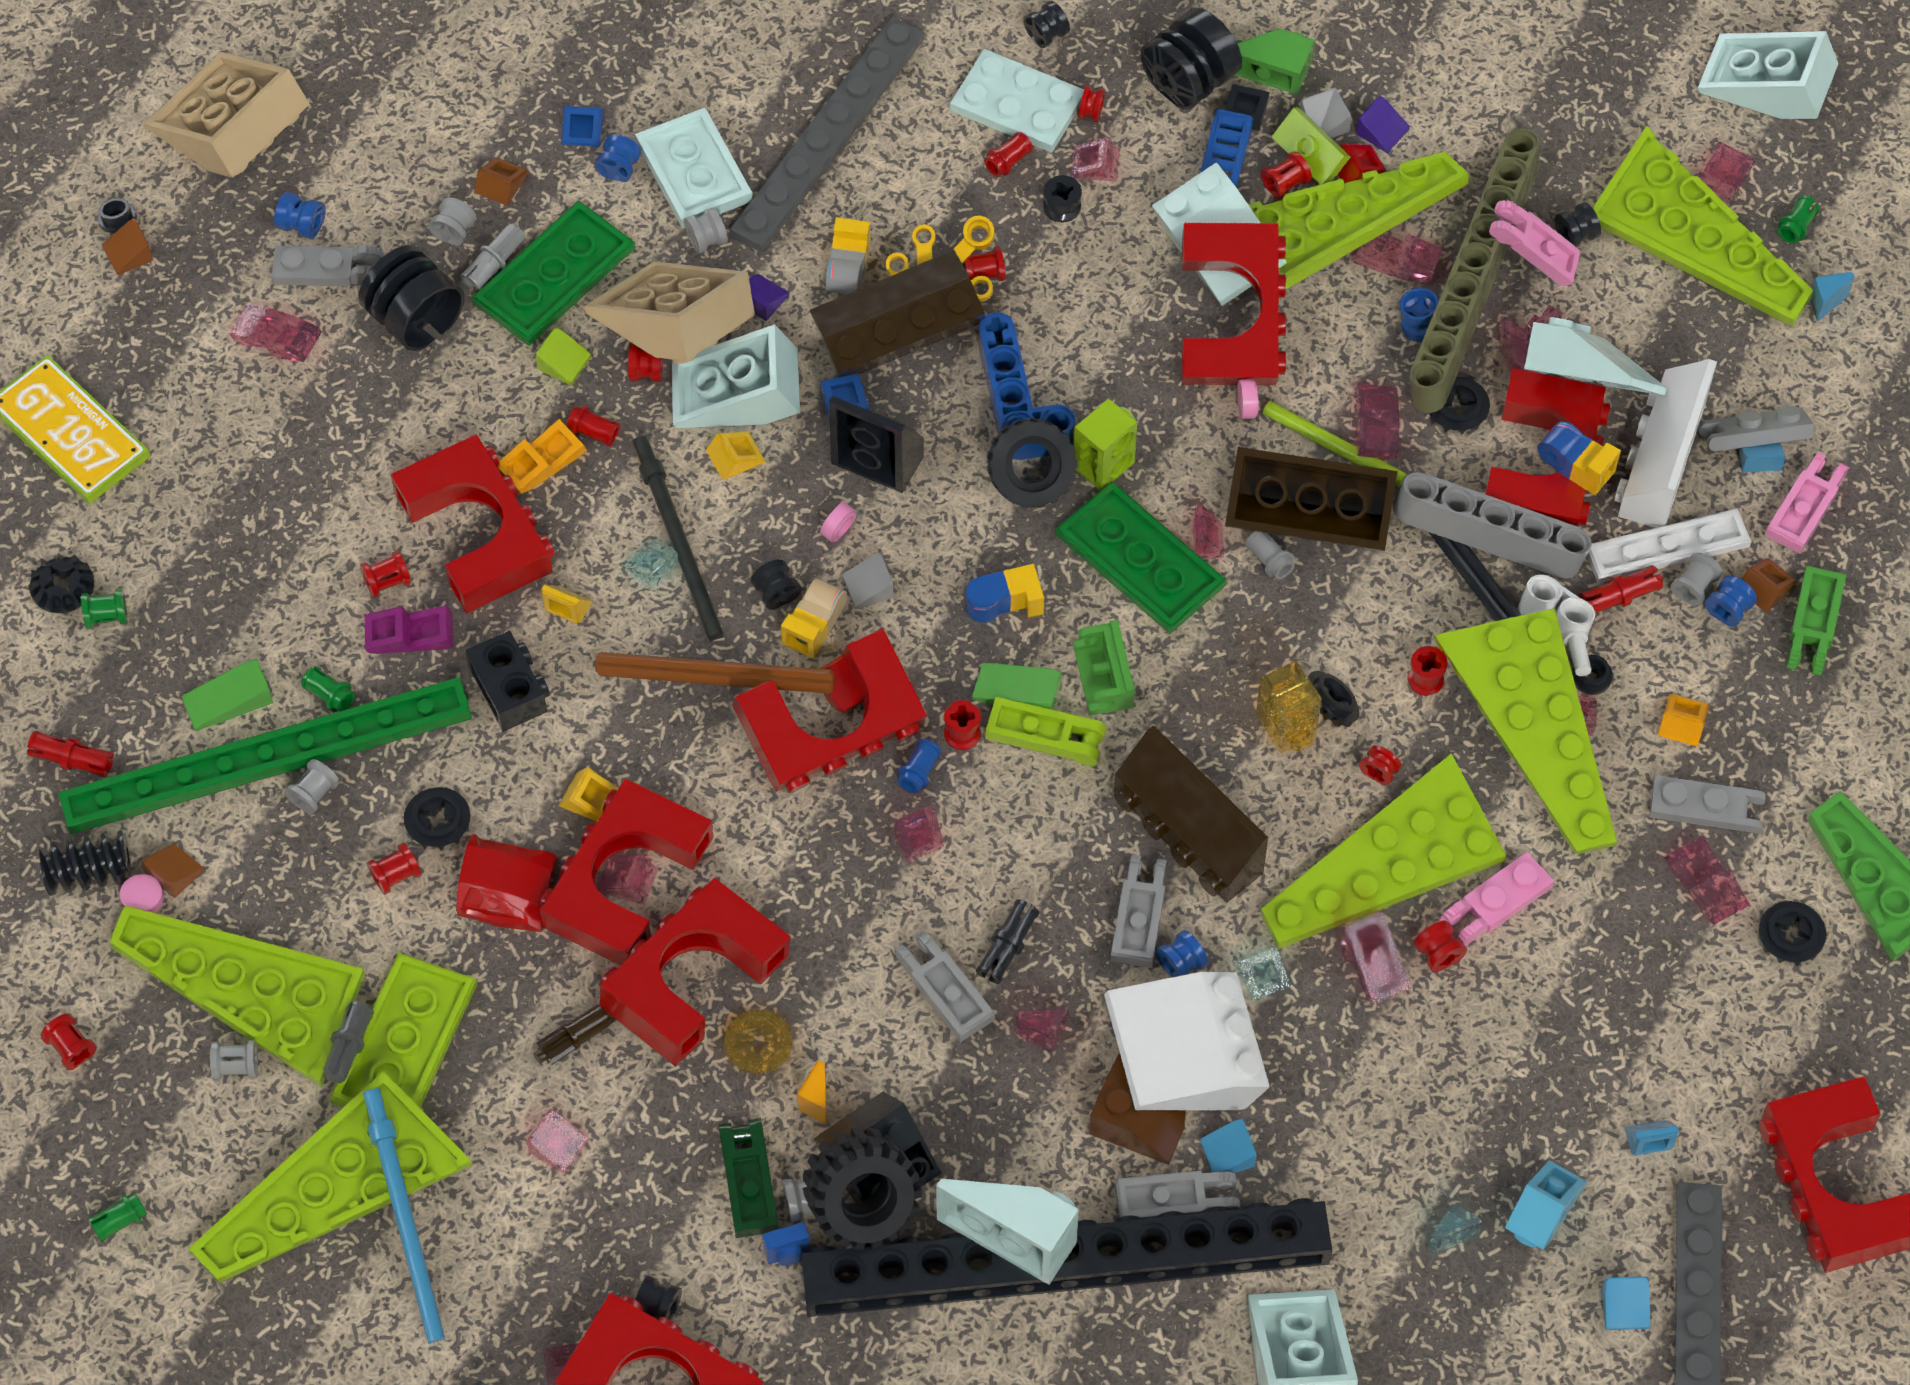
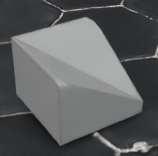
[1300,88,1351,138]

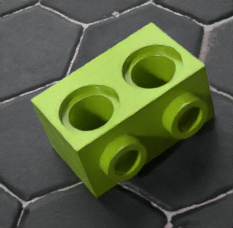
[1074,398,1137,491]

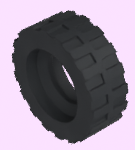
[987,418,1077,508]

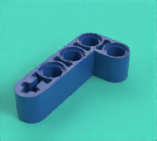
[979,312,1076,460]

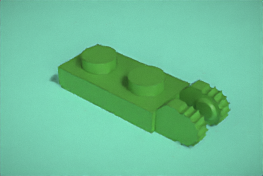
[1787,565,1846,676]

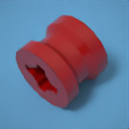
[628,343,663,382]
[1414,920,1467,973]

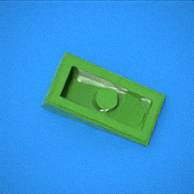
[182,658,273,732]
[972,663,1062,710]

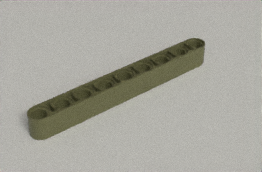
[1410,128,1540,413]

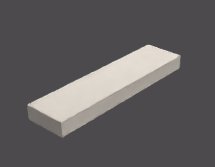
[1587,508,1751,584]

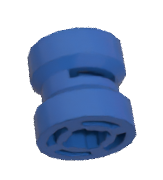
[274,191,326,240]
[1400,288,1439,342]

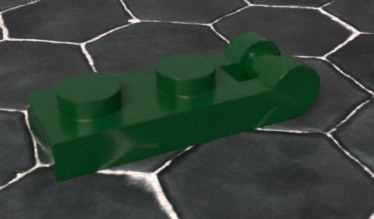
[718,1118,779,1238]

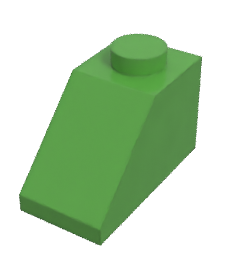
[1236,29,1315,95]

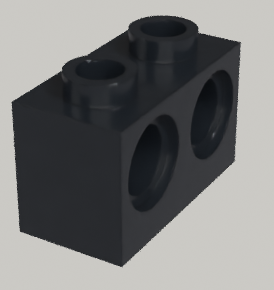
[465,631,550,732]

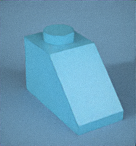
[1505,1160,1588,1250]

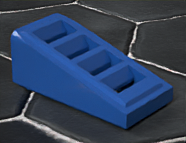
[1200,109,1253,188]

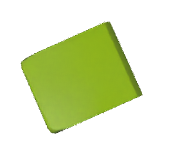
[536,327,592,385]

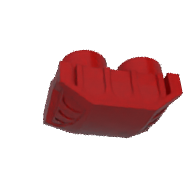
[456,834,557,932]

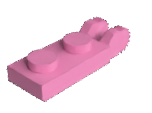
[1489,200,1581,286]
[1765,452,1849,554]
[1439,852,1555,946]

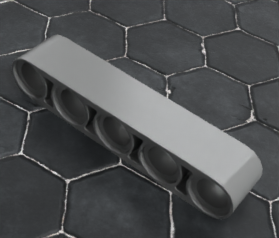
[1393,472,1591,579]

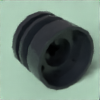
[1140,7,1242,110]
[358,245,465,351]

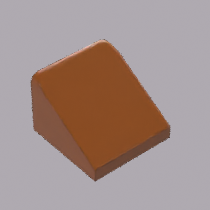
[474,157,529,206]
[102,218,153,275]
[1742,558,1798,613]
[141,844,204,898]

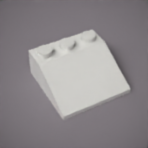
[1104,972,1270,1110]

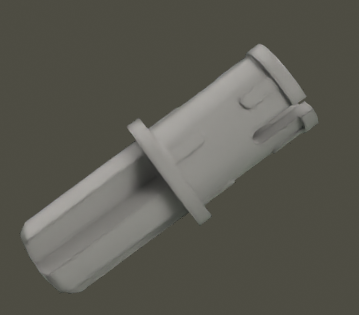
[460,223,525,292]

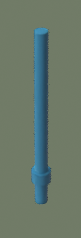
[363,1088,445,1344]

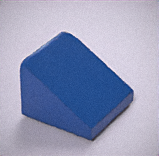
[562,106,605,147]

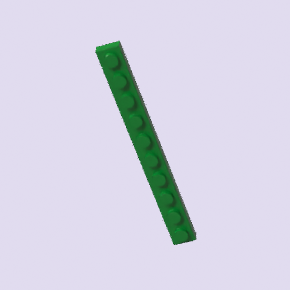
[58,677,472,835]

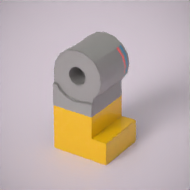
[826,217,871,294]

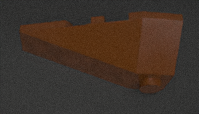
[1089,1052,1186,1165]

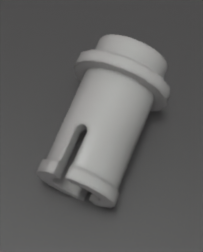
[1246,531,1295,580]

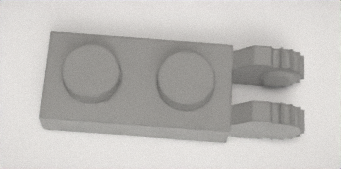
[272,245,384,286]
[1110,855,1167,968]
[894,931,995,1043]
[1115,1170,1241,1219]

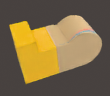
[781,578,847,659]

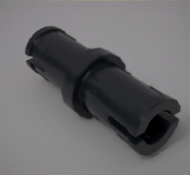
[976,899,1039,984]

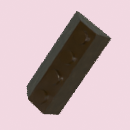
[809,250,985,377]
[1225,447,1398,551]
[1114,725,1268,903]

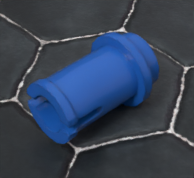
[897,739,941,793]

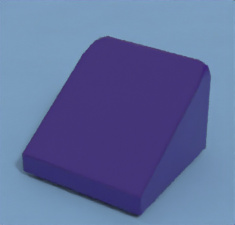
[1357,96,1410,154]
[749,274,789,321]

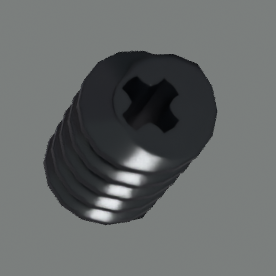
[39,830,131,896]

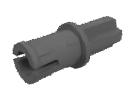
[323,1001,374,1083]

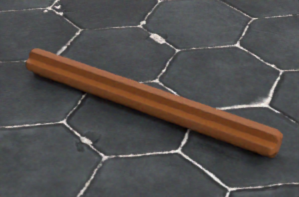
[595,652,835,694]

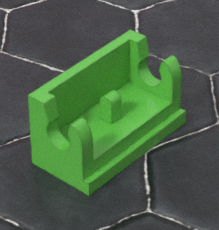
[1073,620,1135,715]

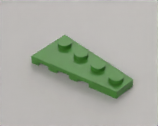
[1807,791,1910,962]

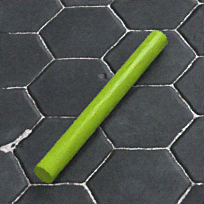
[1262,401,1407,488]

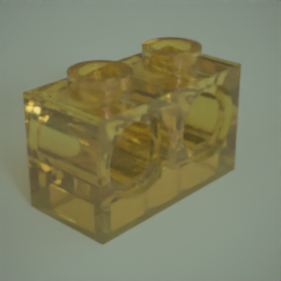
[1256,661,1322,754]

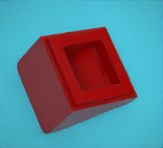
[1337,144,1386,183]
[820,655,863,712]

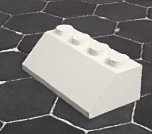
[1614,359,1717,528]

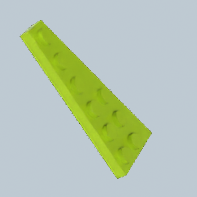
[1593,126,1813,327]
[1248,151,1469,290]
[1433,608,1617,854]
[1260,753,1506,949]
[109,905,365,1088]
[188,1071,473,1283]

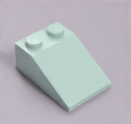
[1698,31,1838,119]
[1152,162,1287,306]
[1524,317,1667,396]
[672,324,800,428]
[936,1179,1079,1285]
[1248,1289,1358,1385]

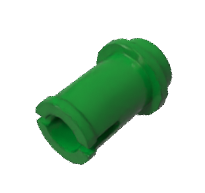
[1778,195,1820,244]
[301,666,355,712]
[88,1192,147,1242]

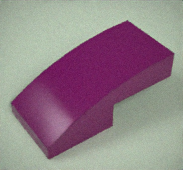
[364,605,453,654]

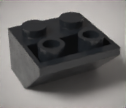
[814,1091,941,1203]

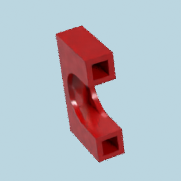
[1182,222,1286,386]
[1485,368,1611,527]
[390,434,555,614]
[732,628,927,793]
[538,778,714,966]
[599,877,791,1067]
[1759,1076,1910,1273]
[555,1293,764,1385]

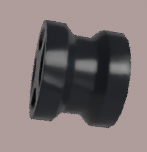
[1023,1,1070,48]
[1043,175,1082,223]
[1554,202,1601,247]
[751,559,801,610]
[635,1276,682,1320]

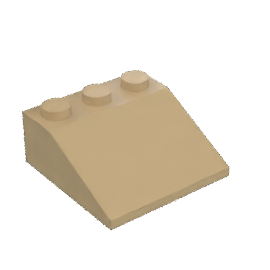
[144,52,310,178]
[584,261,755,364]

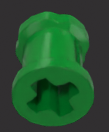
[81,588,128,629]

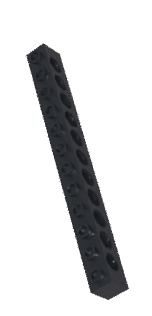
[801,1198,1332,1317]

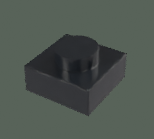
[1225,84,1270,131]

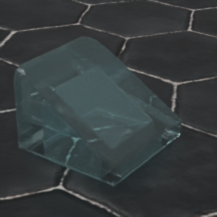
[621,539,679,590]
[1231,945,1291,1002]
[1428,1204,1482,1255]

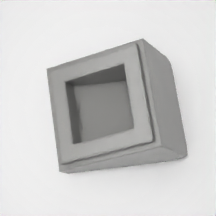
[842,552,894,609]

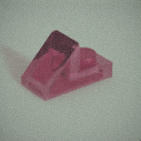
[1497,305,1563,380]
[1341,909,1411,1005]

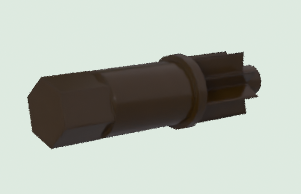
[533,1003,616,1065]

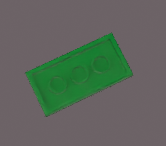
[471,200,636,346]
[1055,482,1227,634]

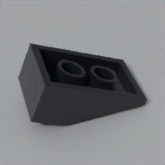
[829,396,924,493]

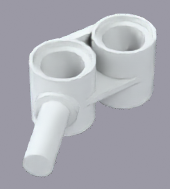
[1517,575,1595,676]

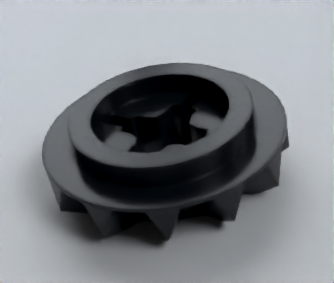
[1429,377,1490,435]
[28,553,94,613]
[1302,671,1360,727]
[404,787,471,850]
[1758,901,1827,966]

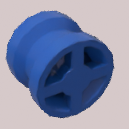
[595,135,641,182]
[1705,576,1757,627]
[1156,930,1208,978]

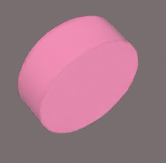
[1237,379,1259,419]
[820,502,857,542]
[120,874,164,913]

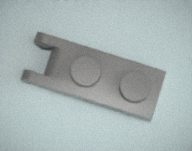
[1698,406,1814,451]
[1650,775,1766,834]

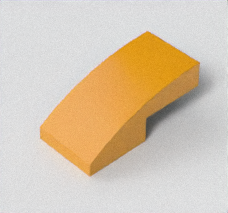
[497,419,587,494]

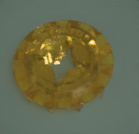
[724,1010,793,1077]

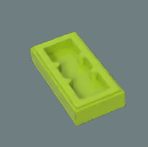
[1271,108,1350,185]

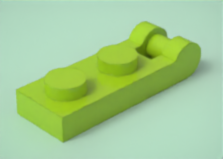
[985,697,1107,767]

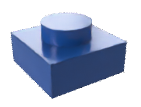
[820,373,869,418]
[762,1222,810,1266]

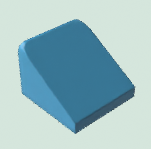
[1810,272,1855,321]
[1738,443,1785,472]
[1200,1118,1256,1173]
[1625,1120,1679,1156]
[1601,1277,1650,1330]

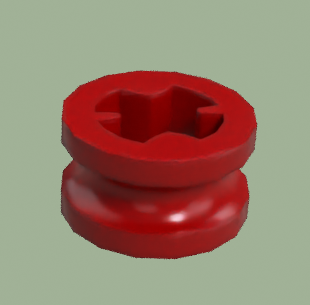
[1079,85,1105,123]
[1359,745,1402,785]

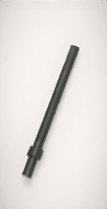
[633,435,724,642]

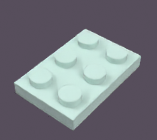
[950,49,1084,153]
[635,108,753,229]

